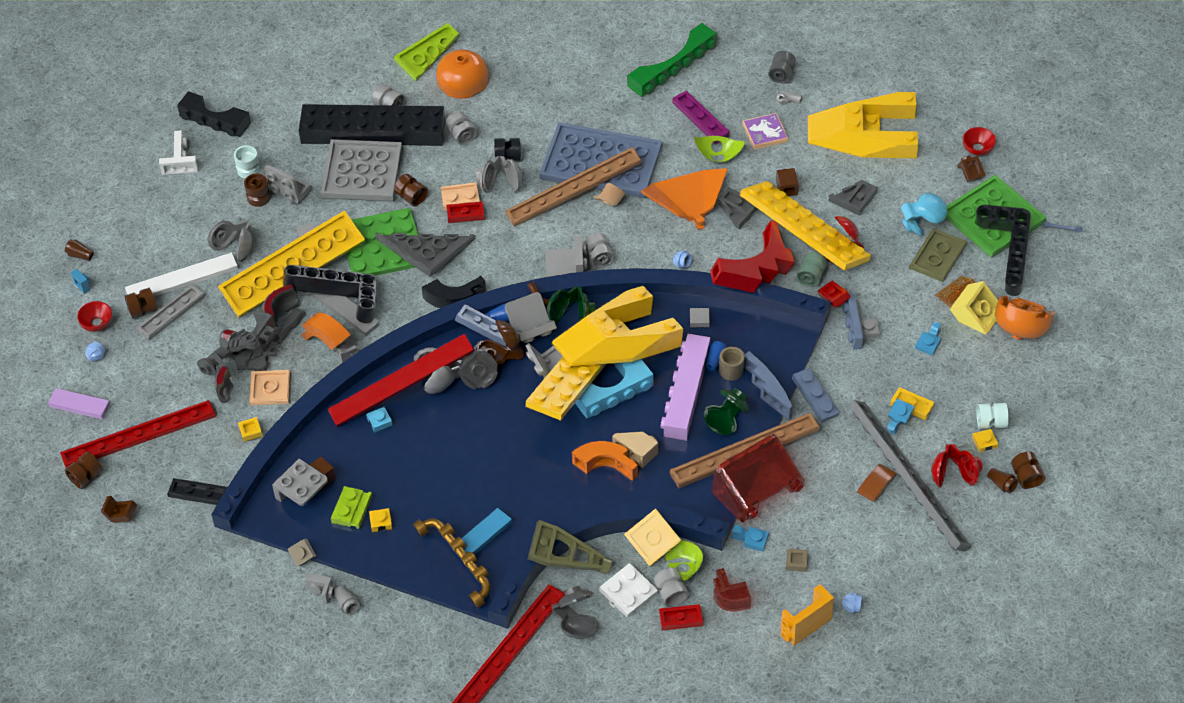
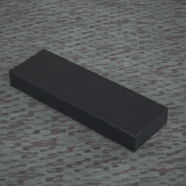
[167,478,227,505]

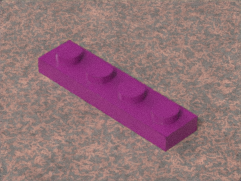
[672,90,730,144]

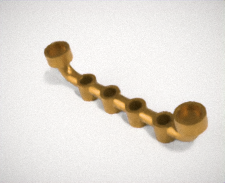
[413,518,490,608]

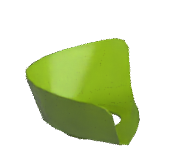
[694,136,745,162]
[665,540,703,581]

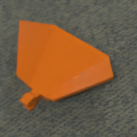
[641,168,728,230]

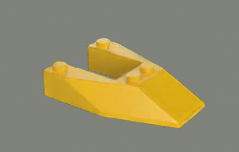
[808,92,918,159]
[552,286,683,366]

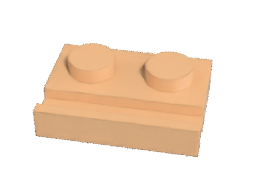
[441,182,480,210]

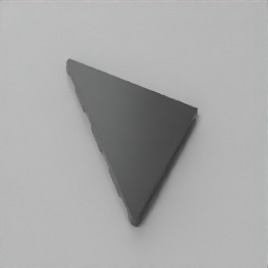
[375,233,476,277]

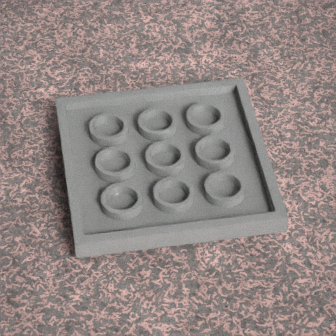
[321,140,402,201]

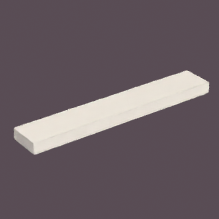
[125,252,238,301]

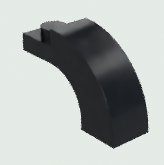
[422,276,486,308]

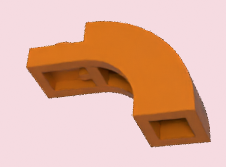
[301,312,351,350]
[572,441,638,481]

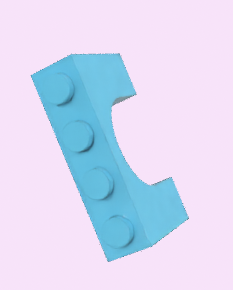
[575,359,653,419]

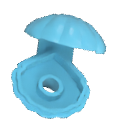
[901,193,948,236]

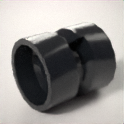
[494,138,521,161]

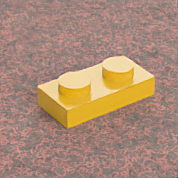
[890,387,935,420]

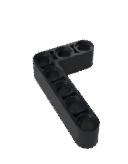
[976,205,1031,296]
[283,265,376,323]

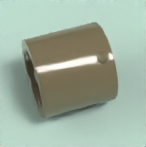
[719,347,745,381]

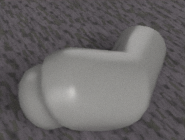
[776,91,802,105]

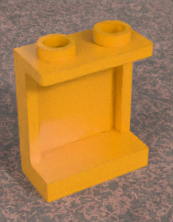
[780,584,834,645]

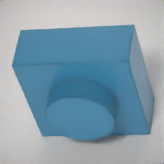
[71,269,90,294]

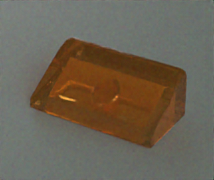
[935,276,975,308]

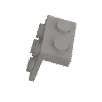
[265,165,311,204]
[545,236,587,277]
[505,292,556,343]
[525,343,563,379]
[272,459,328,506]

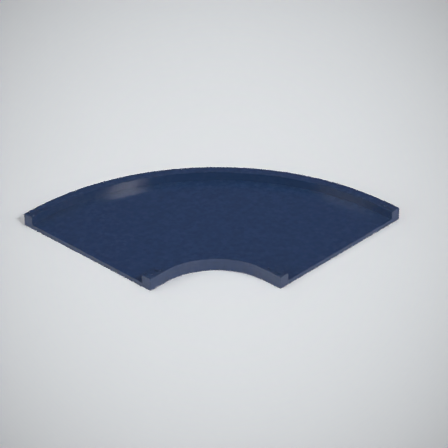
[211,268,831,629]

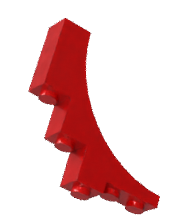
[710,220,794,293]

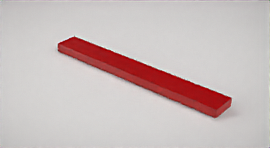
[328,334,475,427]
[60,400,216,467]
[452,584,566,703]

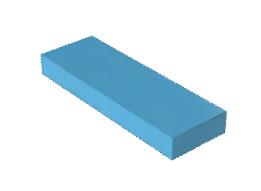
[461,508,512,555]

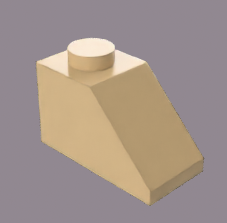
[612,432,658,468]

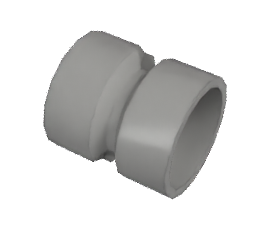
[372,84,405,106]
[445,111,477,145]
[584,233,615,268]
[654,568,689,607]

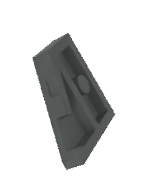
[828,180,878,215]
[718,187,758,229]

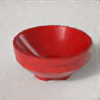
[963,127,996,155]
[77,301,112,332]

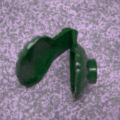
[547,286,595,323]
[703,387,750,435]

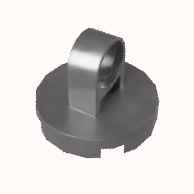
[459,351,497,389]

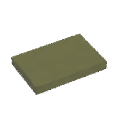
[909,228,967,282]

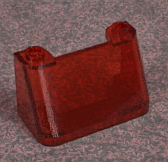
[711,434,804,523]

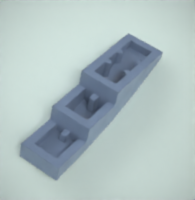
[744,351,792,420]

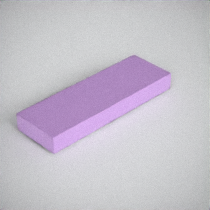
[48,388,110,419]

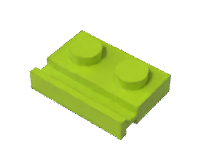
[331,486,372,529]

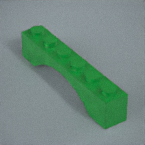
[627,23,717,97]

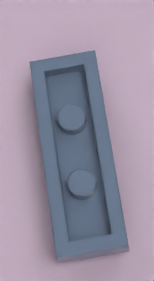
[842,294,863,350]
[455,305,506,347]
[792,368,839,423]

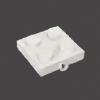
[599,563,658,617]

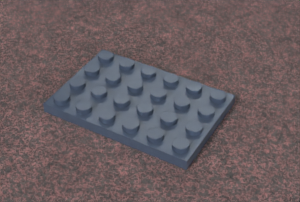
[539,122,662,198]

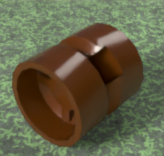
[244,173,270,207]
[394,173,428,207]
[124,287,158,319]
[64,452,103,489]
[1011,452,1045,489]

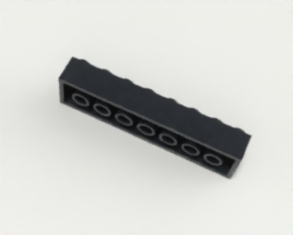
[298,104,445,146]

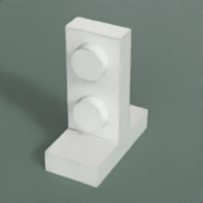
[159,130,198,175]

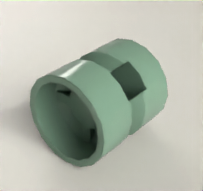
[796,252,828,287]

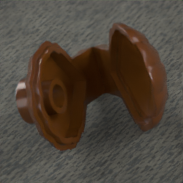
[474,320,524,366]

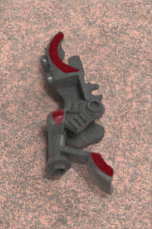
[197,284,303,403]

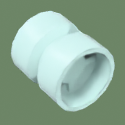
[234,145,260,178]
[976,403,1008,429]

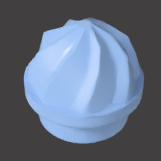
[673,250,692,269]
[85,342,105,361]
[842,593,862,613]

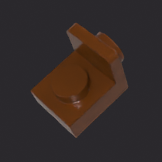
[957,155,986,183]

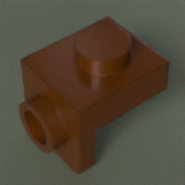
[101,496,137,523]

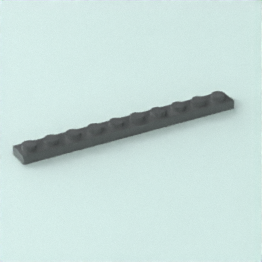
[849,400,972,552]

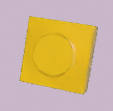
[238,417,262,442]
[972,429,998,452]
[369,508,392,532]

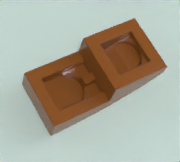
[857,464,896,502]

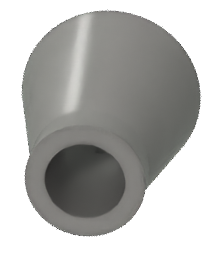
[334,586,360,615]

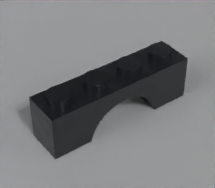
[177,91,251,137]

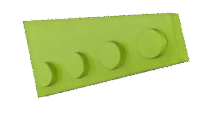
[394,23,459,81]

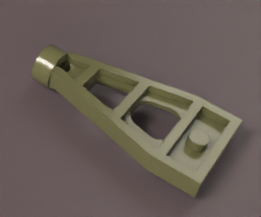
[528,520,612,574]

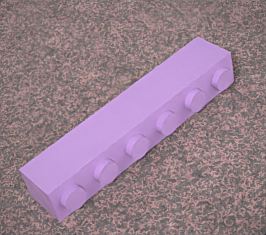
[661,334,710,441]

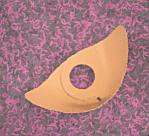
[593,183,625,206]

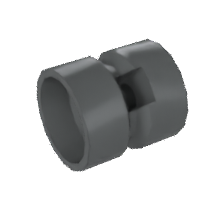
[768,51,796,84]

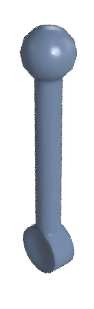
[1043,221,1082,233]

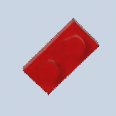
[446,201,485,223]
[817,280,851,308]
[659,604,703,631]

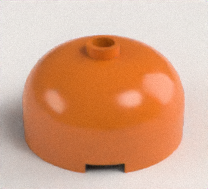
[436,49,489,99]
[995,296,1055,340]

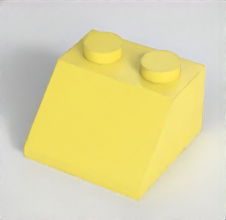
[950,281,998,335]

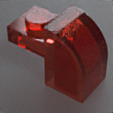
[713,568,751,612]

